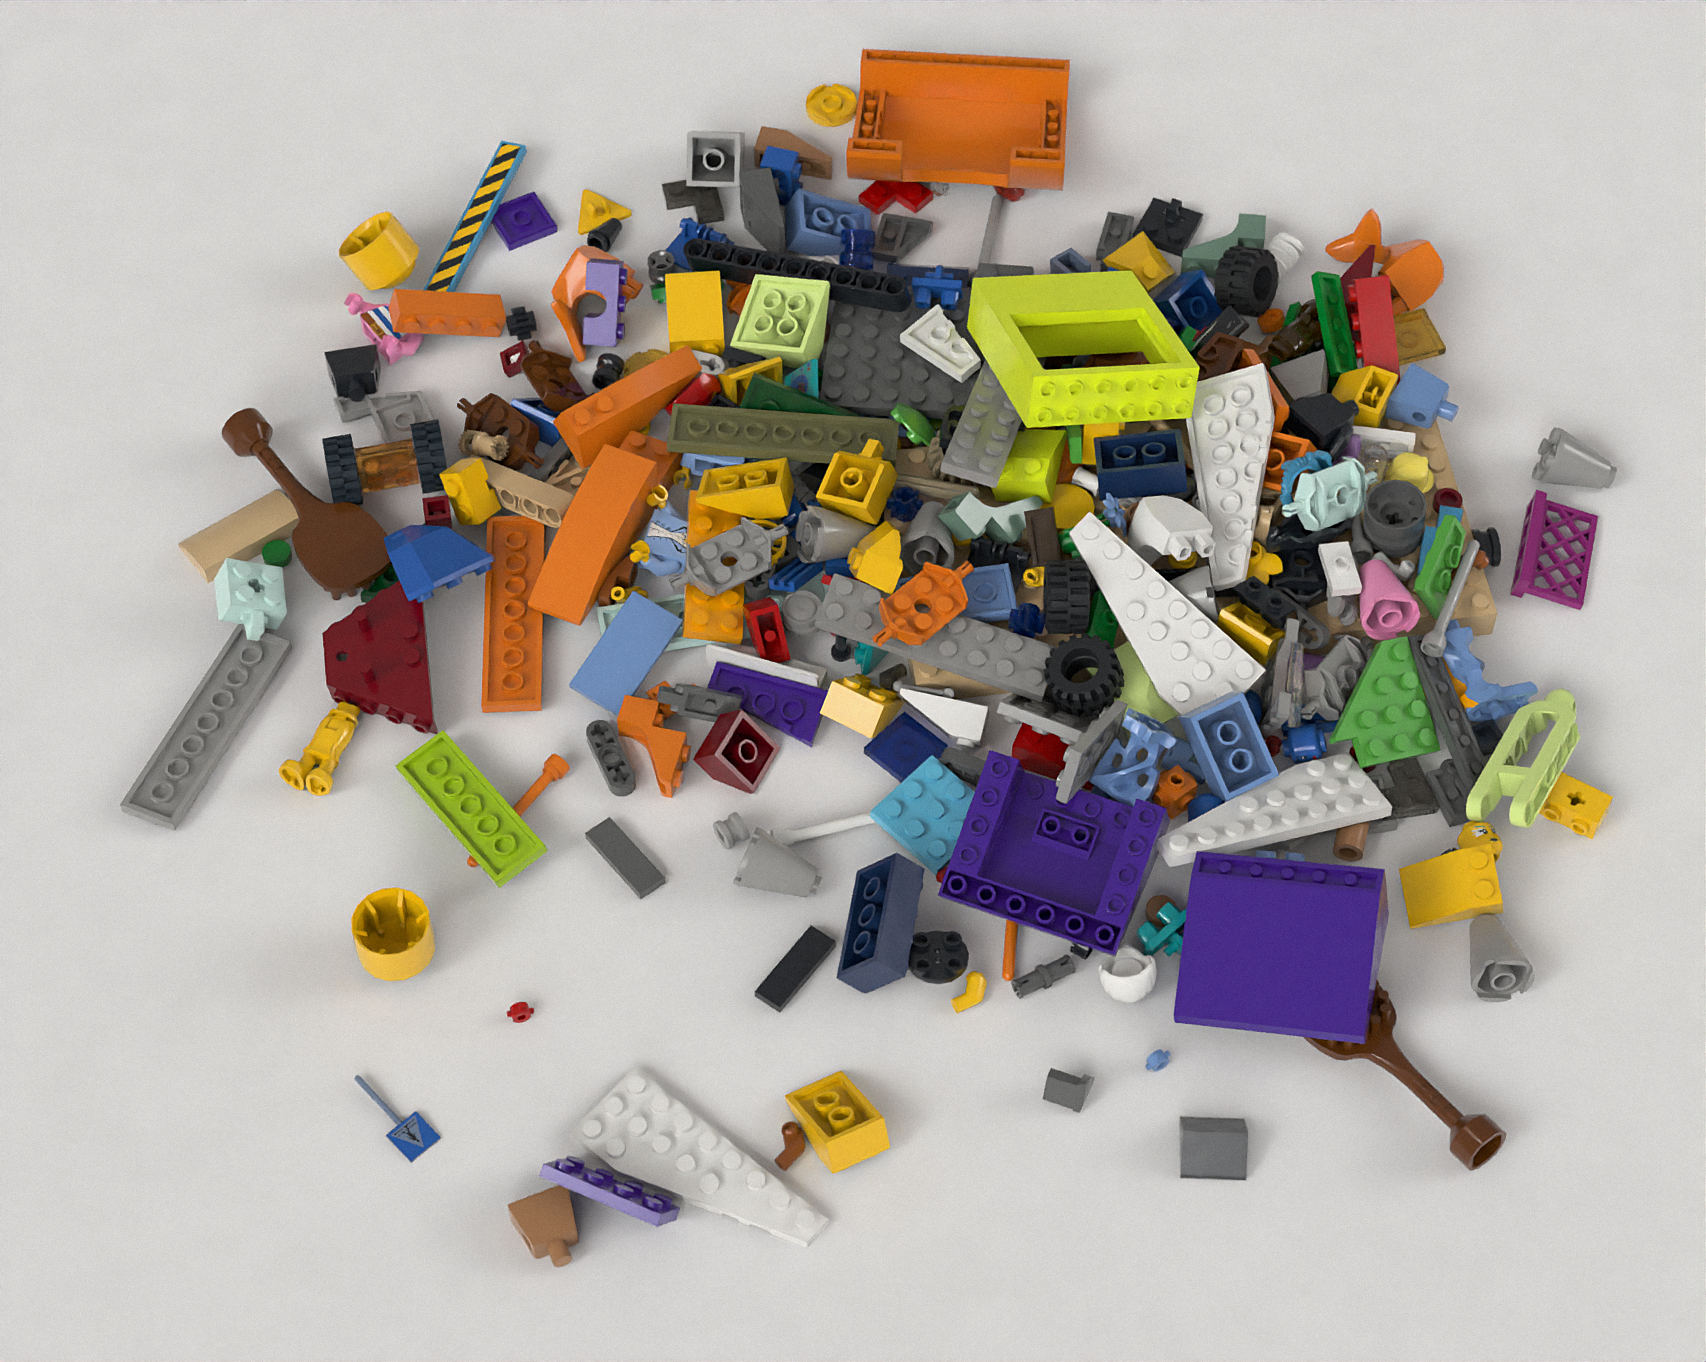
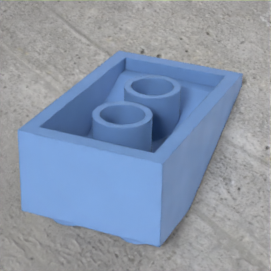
[784,189,873,256]

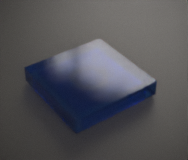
[864,711,948,783]

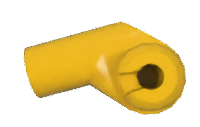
[951,971,987,1014]

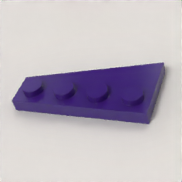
[707,662,828,748]

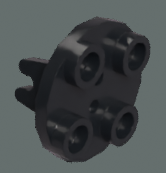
[908,931,969,984]

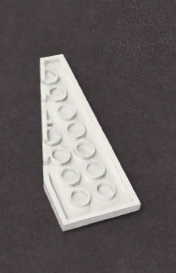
[1186,363,1275,591]
[1157,753,1392,867]
[569,1067,829,1248]

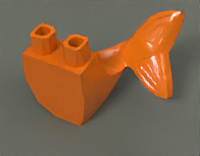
[1325,209,1444,317]
[551,245,644,363]

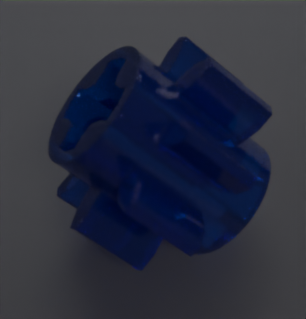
[887,486,923,523]
[1008,603,1045,639]

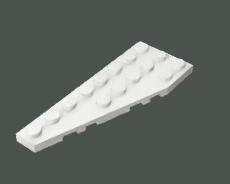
[1069,512,1266,716]

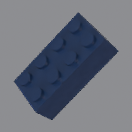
[836,852,925,994]

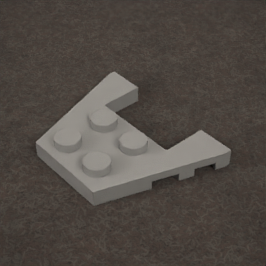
[333,391,435,483]
[1258,618,1300,740]

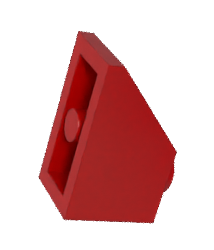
[742,597,791,663]

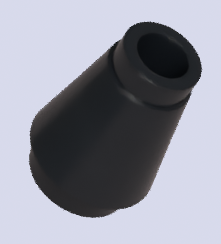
[587,218,622,252]

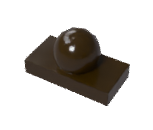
[1024,507,1062,568]

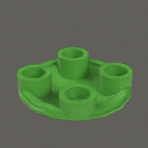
[891,403,936,446]

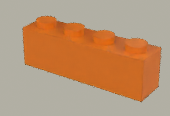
[388,289,506,337]

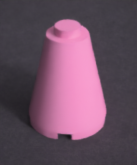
[1359,559,1420,640]

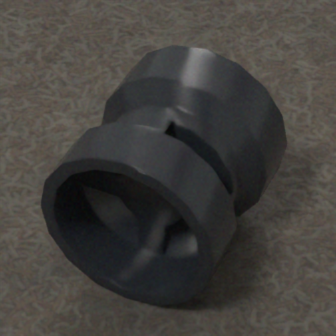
[592,353,625,390]

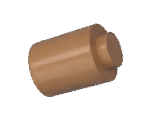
[1333,821,1369,862]

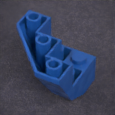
[384,525,496,604]

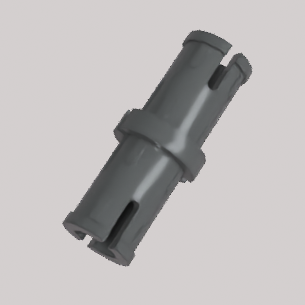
[1011,954,1076,999]

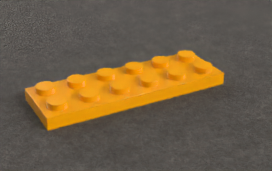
[683,490,746,645]

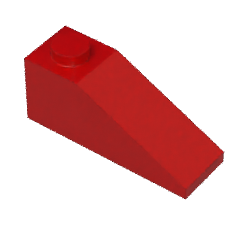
[1012,722,1094,791]

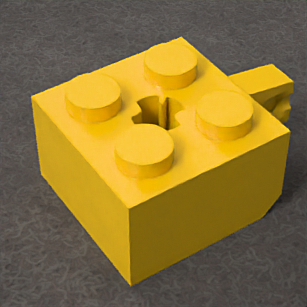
[816,439,898,525]

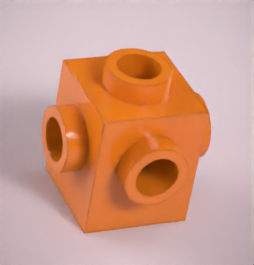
[1152,765,1198,820]

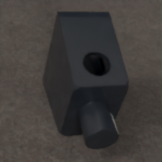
[324,344,381,402]

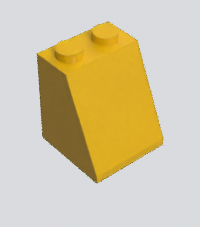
[665,271,725,357]

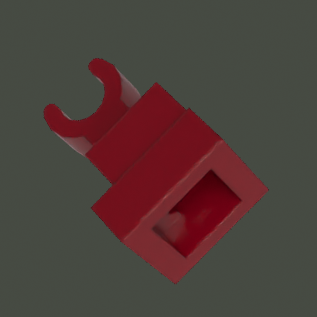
[422,495,452,529]

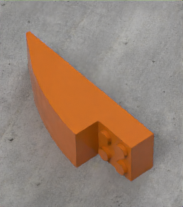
[528,430,682,626]

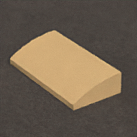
[178,489,299,583]

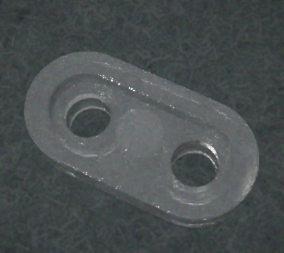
[1358,444,1388,496]

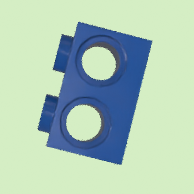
[760,146,803,206]

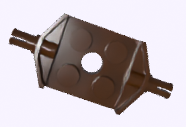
[519,340,595,411]
[457,393,544,471]

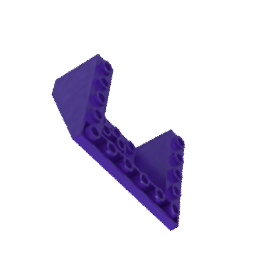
[938,750,1170,957]
[1173,851,1389,1044]

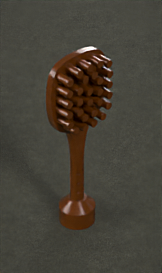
[222,408,392,600]
[1303,980,1506,1171]

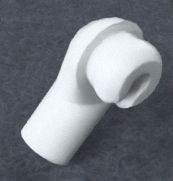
[1371,552,1416,581]

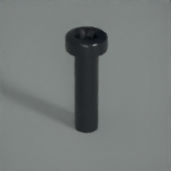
[831,634,851,662]

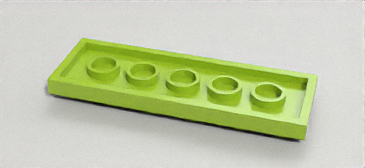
[395,730,548,888]

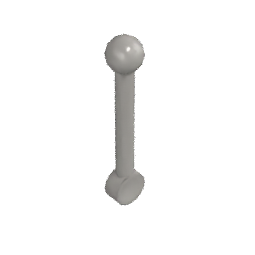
[893,680,955,699]

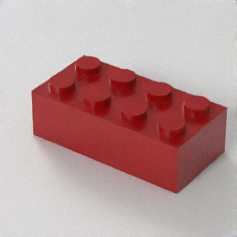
[1347,275,1401,388]

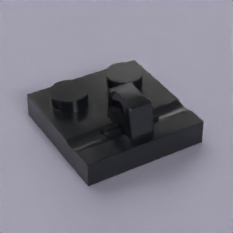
[1133,198,1203,257]

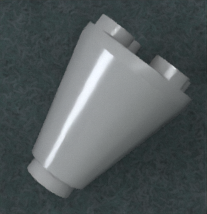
[1532,427,1617,489]

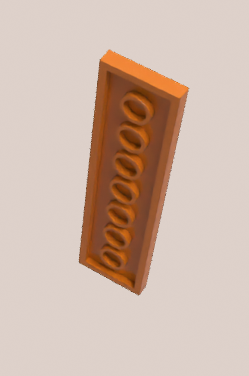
[481,516,545,713]

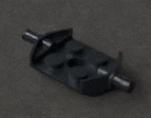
[1270,530,1328,620]

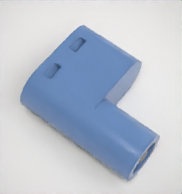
[1161,736,1206,784]

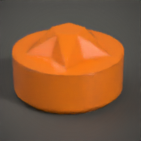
[1257,308,1285,333]

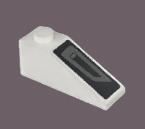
[899,688,990,749]

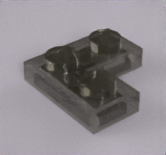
[662,180,724,225]
[1379,758,1440,821]

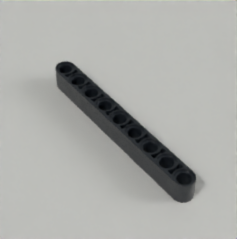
[683,238,911,312]

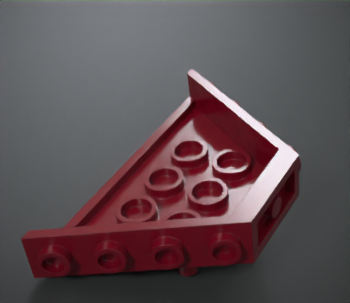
[322,581,438,734]

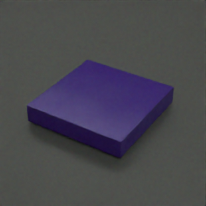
[491,191,558,251]

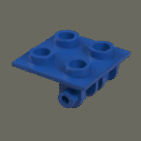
[665,217,735,272]

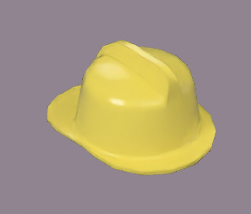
[1367,452,1434,493]

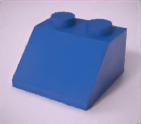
[1153,269,1222,335]

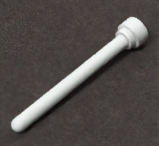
[770,812,876,848]

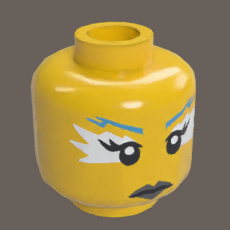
[1457,821,1503,862]

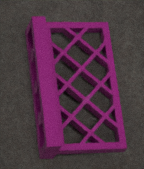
[1510,490,1598,610]

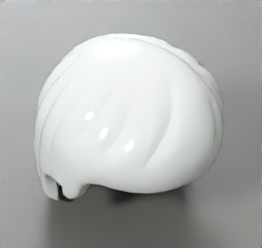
[1098,946,1157,1003]

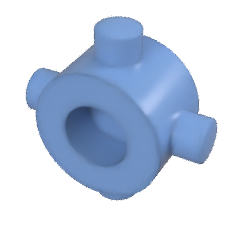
[1145,1049,1171,1072]

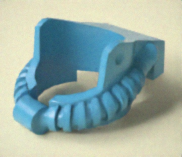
[1279,450,1333,506]

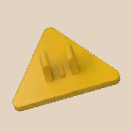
[578,189,632,235]

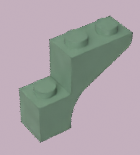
[1180,213,1266,278]
[938,491,1043,545]

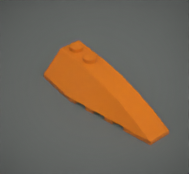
[553,345,703,470]

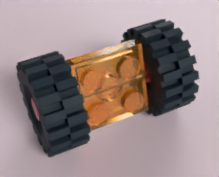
[322,419,447,505]

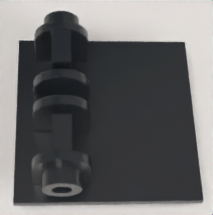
[967,536,1031,595]

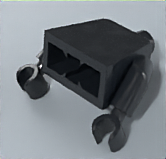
[1275,393,1359,463]

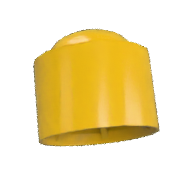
[338,211,420,291]
[351,887,435,981]

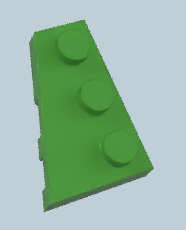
[1414,515,1466,620]

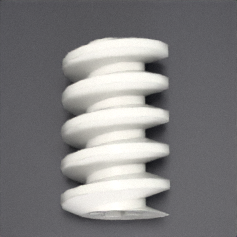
[1264,231,1304,284]

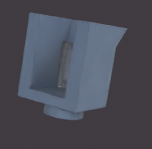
[1050,248,1091,274]

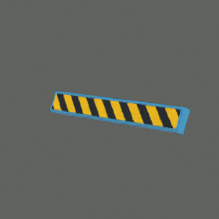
[423,140,527,292]

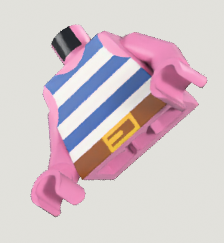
[344,293,424,365]

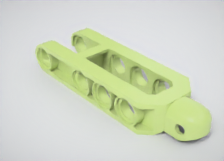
[1466,689,1580,828]

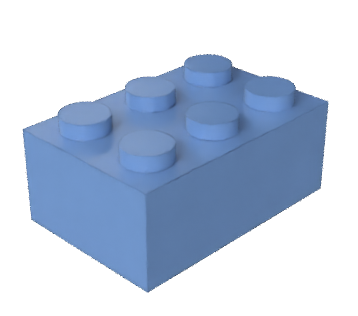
[1178,692,1279,801]

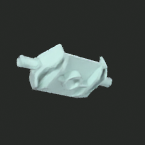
[1282,457,1378,531]

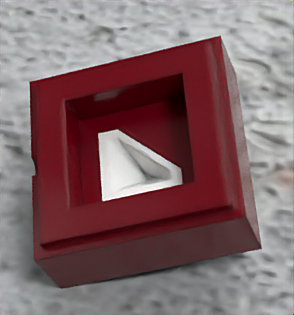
[500,341,529,378]

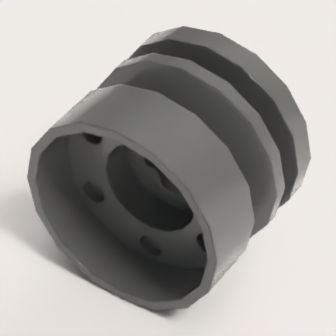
[1362,480,1427,558]

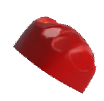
[663,372,721,417]

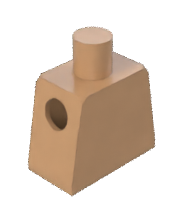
[507,1185,579,1267]

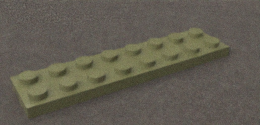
[667,403,899,468]

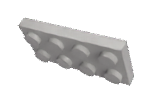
[1055,699,1128,804]

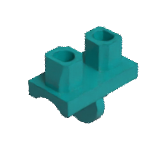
[1135,902,1187,957]

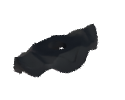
[1266,514,1353,553]

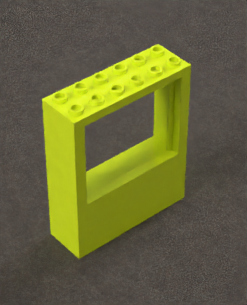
[967,270,1200,428]

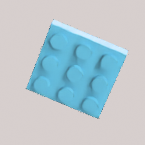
[870,755,975,875]

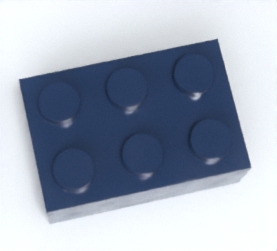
[1094,429,1187,501]

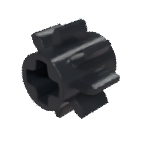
[506,306,537,341]

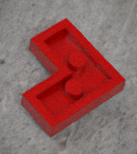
[859,180,933,215]

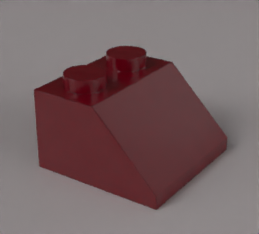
[693,709,780,794]

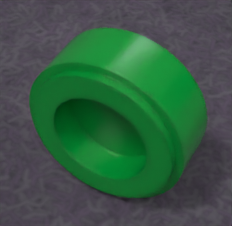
[262,540,292,568]

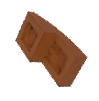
[598,555,638,607]

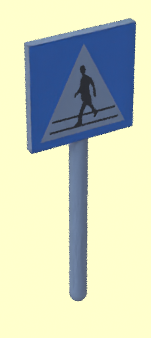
[354,1075,441,1163]

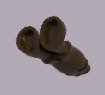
[1268,299,1323,361]

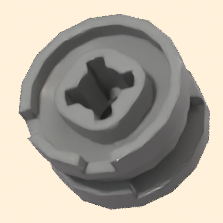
[782,591,822,637]

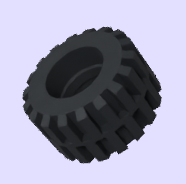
[1214,245,1279,318]
[1043,560,1090,634]
[1044,634,1125,717]

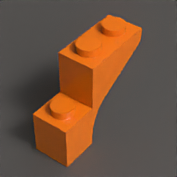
[617,695,691,798]

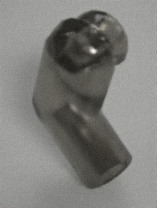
[878,663,907,691]

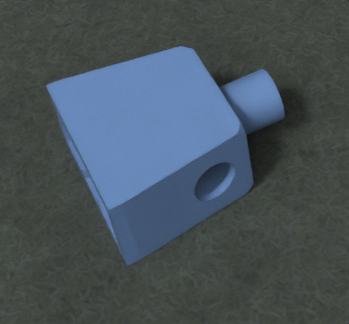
[1385,363,1459,429]

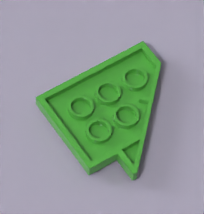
[1329,636,1441,769]

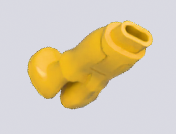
[279,702,360,796]

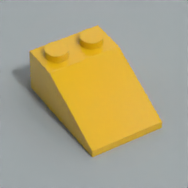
[696,457,795,520]
[1399,844,1503,929]
[784,1071,890,1174]

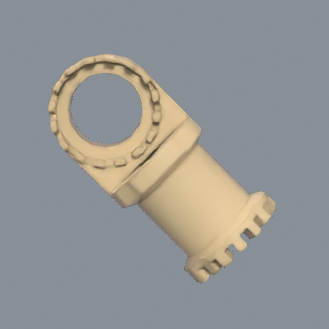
[458,430,509,461]

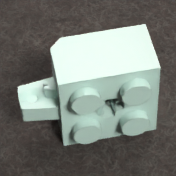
[214,558,287,641]

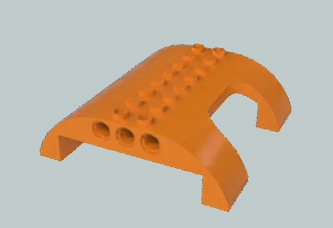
[846,49,1070,191]

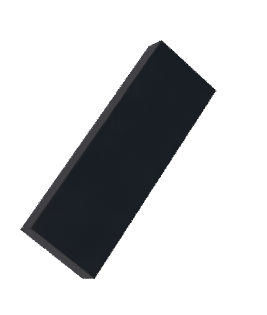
[755,925,836,1013]

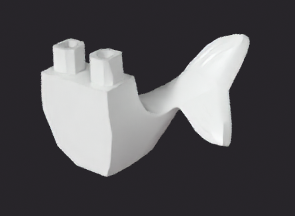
[1128,495,1216,566]

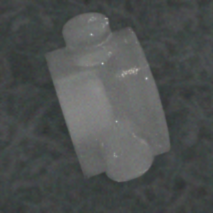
[930,182,949,197]

